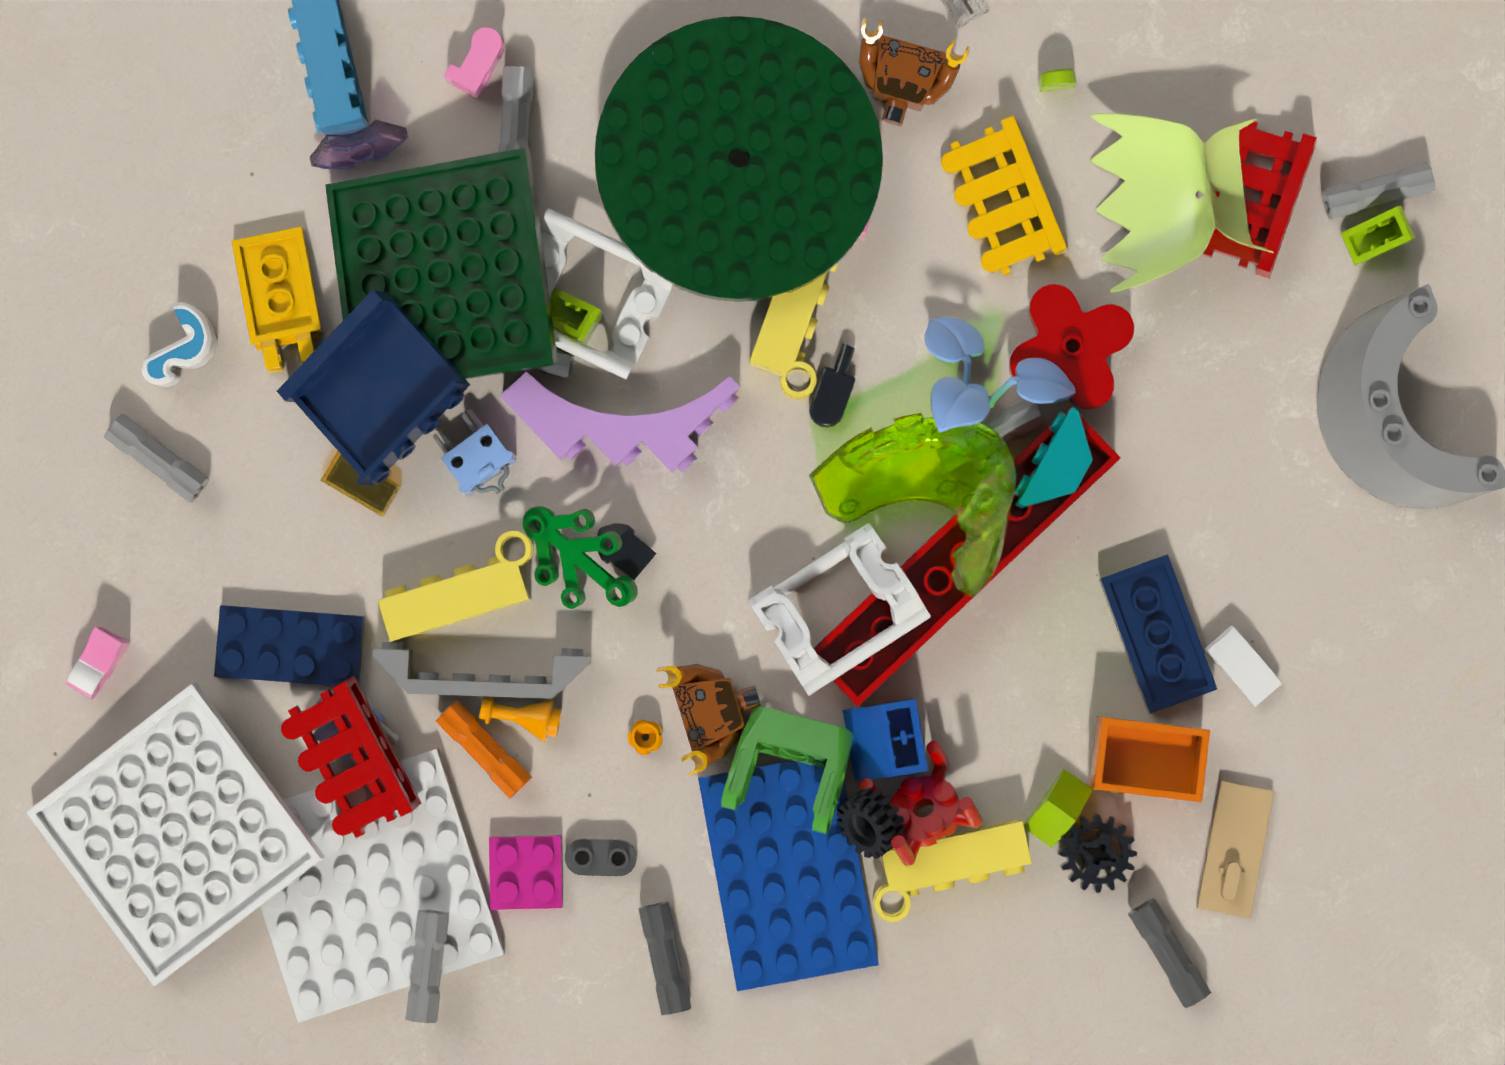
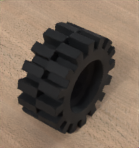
[837,788,905,859]

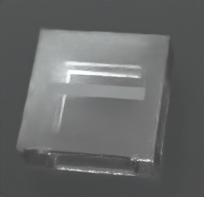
[942,0,990,29]

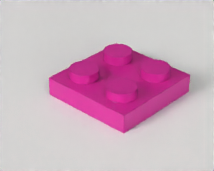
[489,835,563,910]

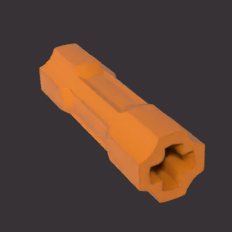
[435,700,532,799]

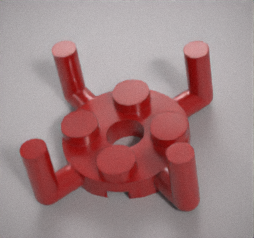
[859,741,983,866]

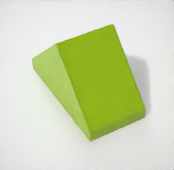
[1340,205,1415,266]
[550,288,603,345]
[1023,768,1093,848]

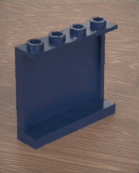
[276,290,471,485]

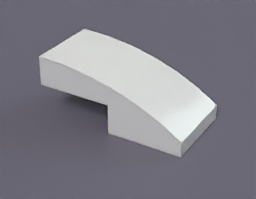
[1205,626,1282,707]

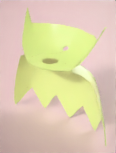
[1090,113,1274,293]

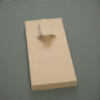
[1196,780,1274,918]

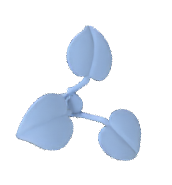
[924,317,1076,433]

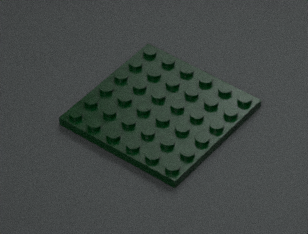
[325,148,558,380]

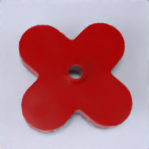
[1008,284,1134,410]

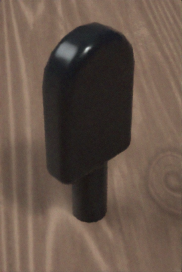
[809,344,856,428]

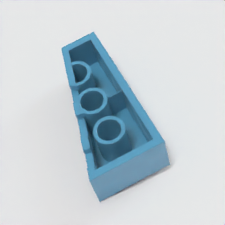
[288,0,371,141]

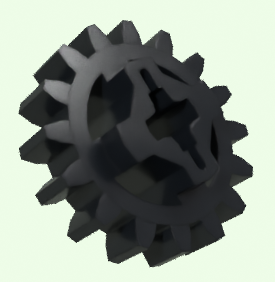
[1057,813,1137,893]

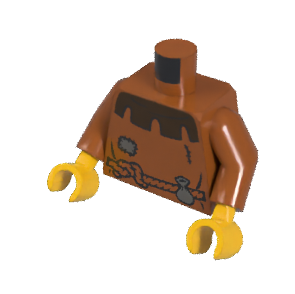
[859,17,970,126]
[656,664,761,776]

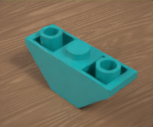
[1014,407,1092,508]

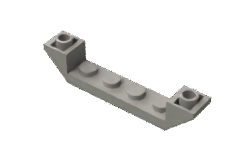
[372,642,591,699]

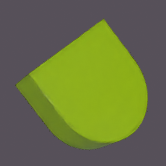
[1038,69,1077,92]

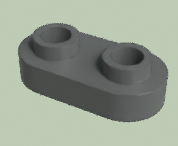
[565,838,637,876]

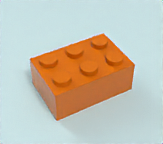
[1089,716,1210,803]

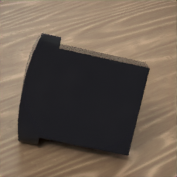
[597,523,657,580]

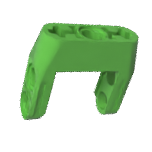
[721,707,854,834]

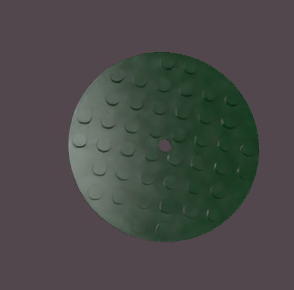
[595,16,883,302]

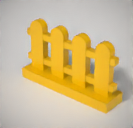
[941,115,1069,276]

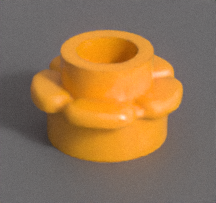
[628,719,663,755]

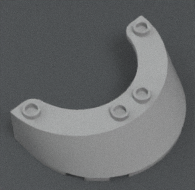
[1316,284,1505,509]

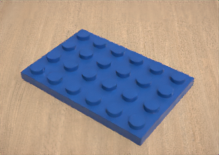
[698,760,879,991]

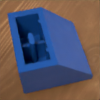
[843,698,928,781]

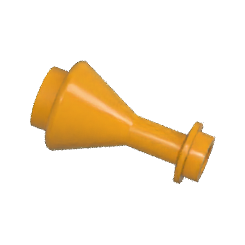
[479,697,562,742]

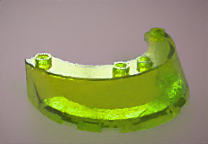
[809,413,1016,597]

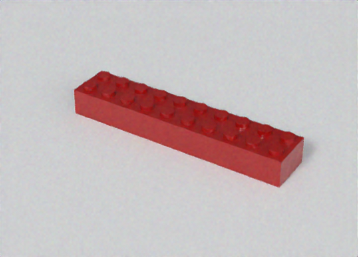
[813,406,1121,707]

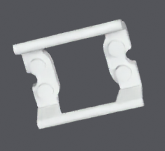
[541,208,674,380]
[748,523,931,696]

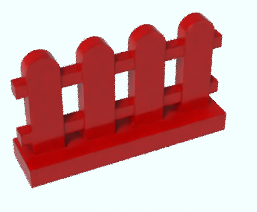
[1203,121,1317,279]
[281,676,421,838]

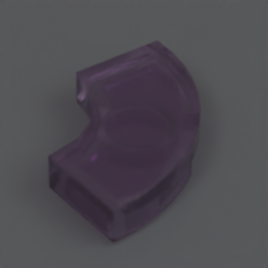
[309,119,408,169]

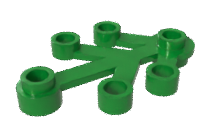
[522,506,638,609]

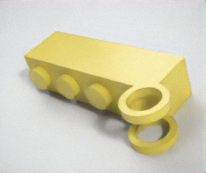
[749,264,838,400]
[377,531,534,642]
[873,819,1032,922]

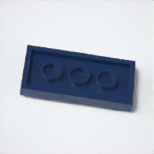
[1099,554,1217,714]
[214,605,365,686]

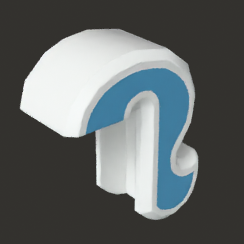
[141,302,217,388]

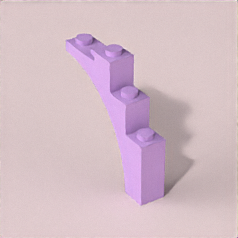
[500,372,740,473]

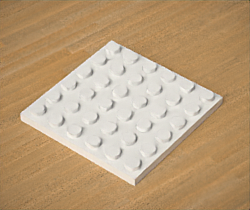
[26,683,325,986]
[260,749,505,1023]

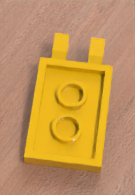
[231,227,323,374]

